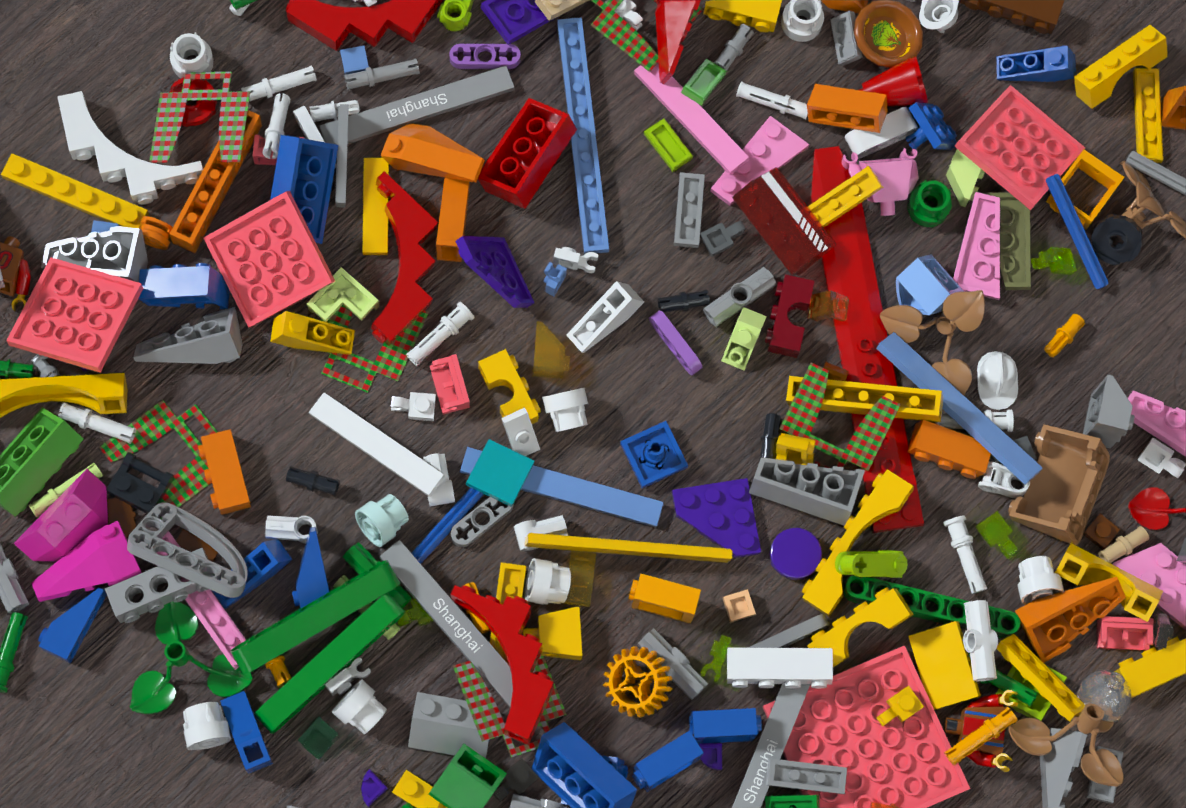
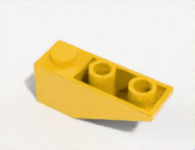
[703,0,782,32]
[270,311,355,355]

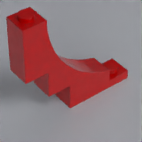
[286,0,443,51]
[371,171,438,346]

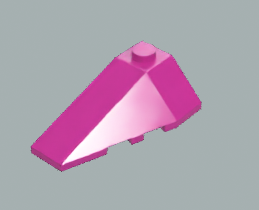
[32,521,142,602]

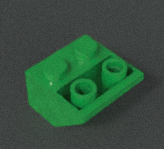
[428,743,507,808]

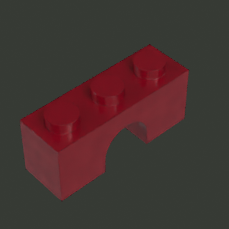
[765,274,814,358]

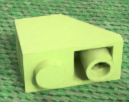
[946,149,985,207]
[721,307,767,370]

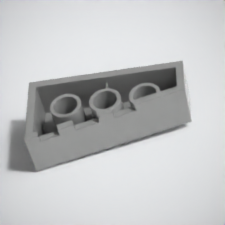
[749,458,865,526]

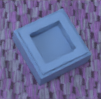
[340,46,369,75]

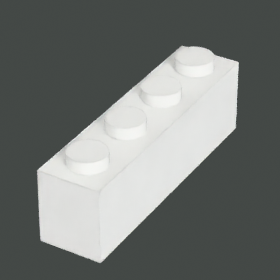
[727,648,833,689]

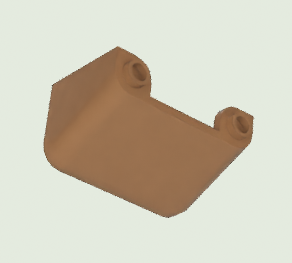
[1009,425,1110,545]

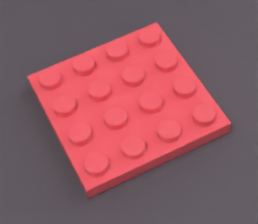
[955,85,1085,210]
[204,191,336,328]
[6,257,144,373]

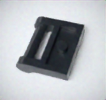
[106,452,174,514]

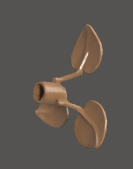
[1120,161,1186,239]
[880,290,985,396]
[1009,693,1123,787]

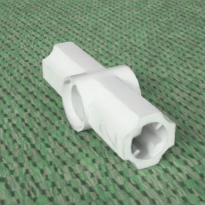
[963,600,998,682]

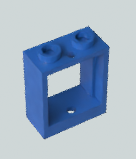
[689,708,762,743]
[632,730,703,792]

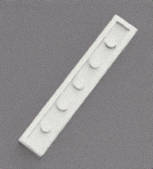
[309,393,445,497]

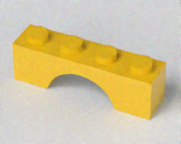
[1074,25,1168,109]
[1055,543,1163,622]
[807,587,914,668]

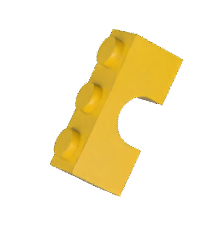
[478,349,541,424]

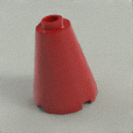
[858,57,928,106]

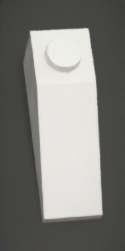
[567,281,644,353]

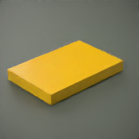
[909,621,981,710]

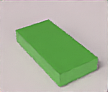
[681,59,727,106]

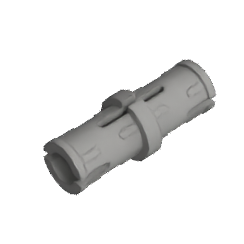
[714,24,754,71]

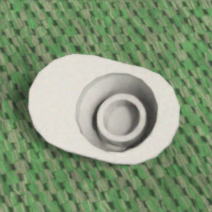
[919,0,959,33]
[977,351,1018,410]

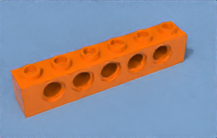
[170,110,262,253]

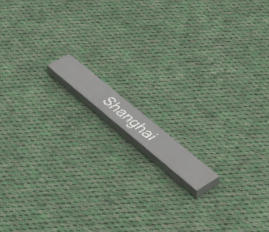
[320,66,514,145]
[380,540,513,708]
[732,684,810,808]

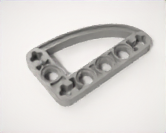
[127,503,248,598]

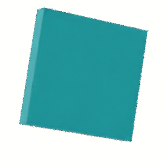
[466,439,535,507]

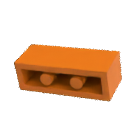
[807,84,888,133]
[907,419,991,479]
[198,429,251,515]

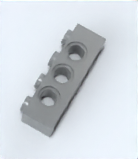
[105,548,215,623]

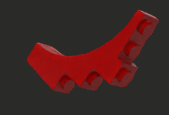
[451,585,554,745]

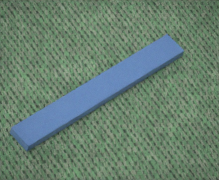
[876,332,1042,485]
[460,447,663,528]

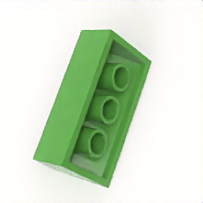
[0,407,84,517]

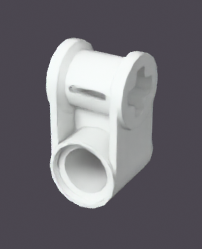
[978,461,1030,499]

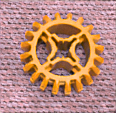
[603,646,673,717]

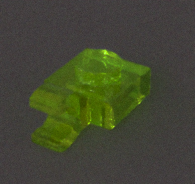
[1030,247,1077,275]
[976,511,1018,559]
[397,599,434,627]
[701,635,732,683]

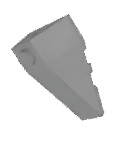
[41,226,148,282]
[133,307,242,364]
[1040,728,1087,808]

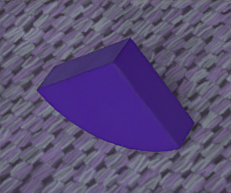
[698,743,722,771]
[361,769,388,807]

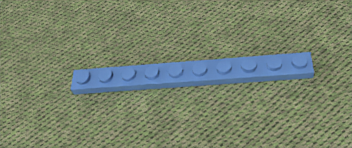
[557,17,609,254]

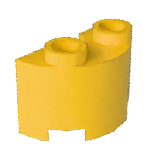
[776,433,816,465]

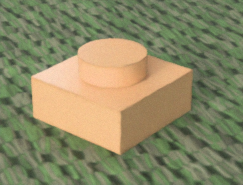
[723,589,756,623]

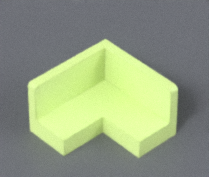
[307,267,379,322]

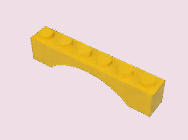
[0,373,128,418]
[801,469,913,617]

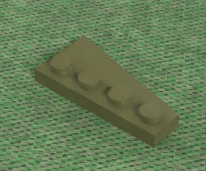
[982,193,1031,290]

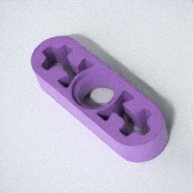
[449,44,521,69]
[649,310,703,375]

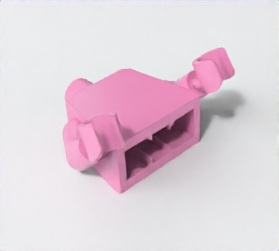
[842,148,919,216]

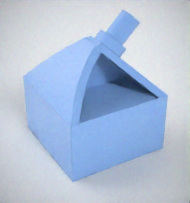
[896,254,964,315]

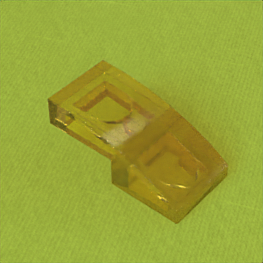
[564,550,596,607]

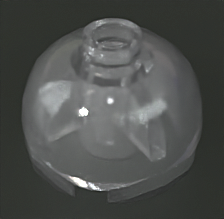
[1077,669,1131,722]

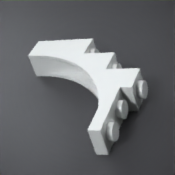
[57,91,203,205]

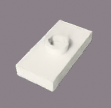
[501,408,540,456]

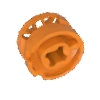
[140,216,173,250]

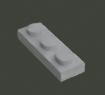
[674,172,705,248]
[766,759,847,794]

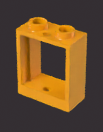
[1046,149,1124,230]
[628,573,701,624]

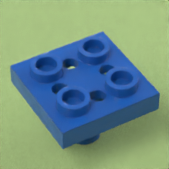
[906,102,957,150]
[620,421,688,488]

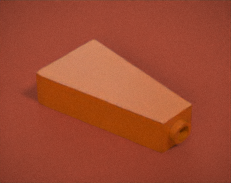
[436,177,470,262]

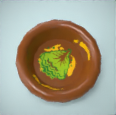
[854,0,923,68]

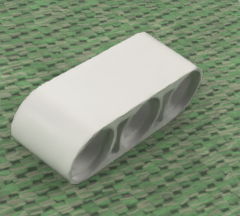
[845,107,918,159]

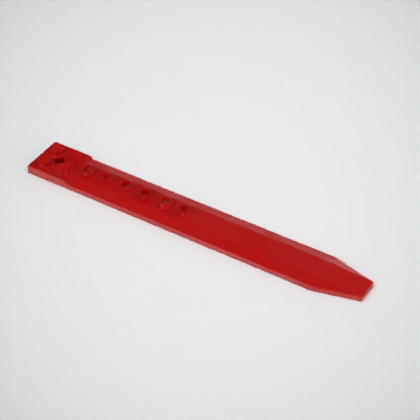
[811,146,924,533]

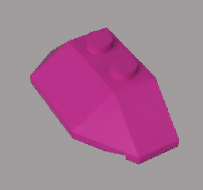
[14,469,108,561]

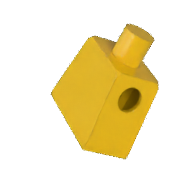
[523,607,582,660]

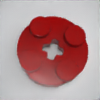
[169,77,217,127]

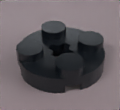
[1092,214,1143,265]

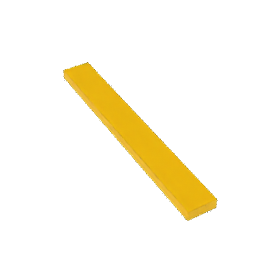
[524,533,732,563]

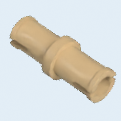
[1098,526,1149,564]

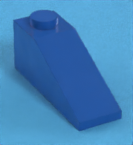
[292,527,330,608]
[212,539,293,609]
[38,588,107,664]

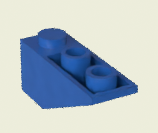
[996,45,1076,82]
[220,691,273,774]

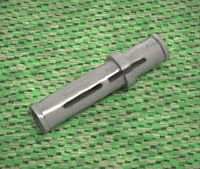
[344,58,420,90]

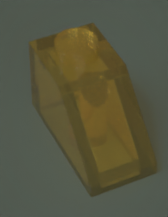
[533,321,570,379]

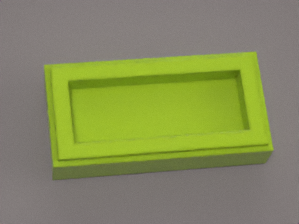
[644,118,693,172]

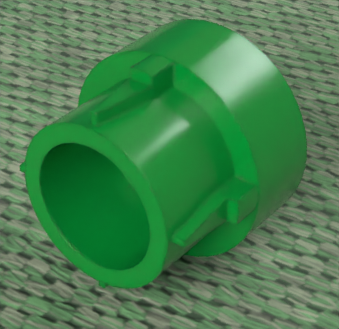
[907,180,952,227]

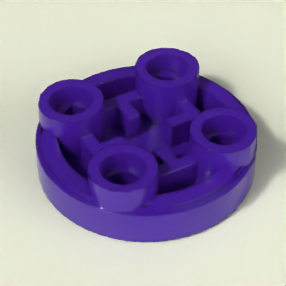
[770,528,822,580]

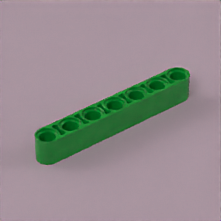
[230,560,400,674]
[843,576,1020,638]
[254,592,406,734]

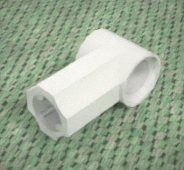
[423,453,455,507]
[265,515,318,544]
[514,515,568,552]

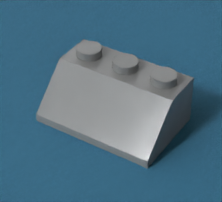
[1083,375,1135,448]
[408,692,489,758]

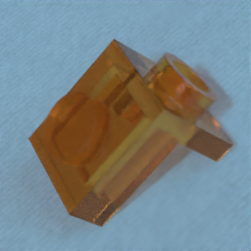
[808,290,849,321]

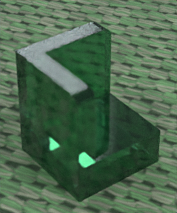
[298,717,340,760]

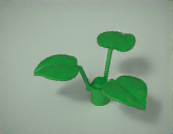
[130,601,253,714]

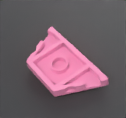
[1112,543,1186,630]

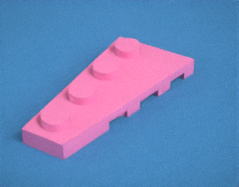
[710,116,809,206]
[953,192,1000,300]
[1128,391,1186,457]

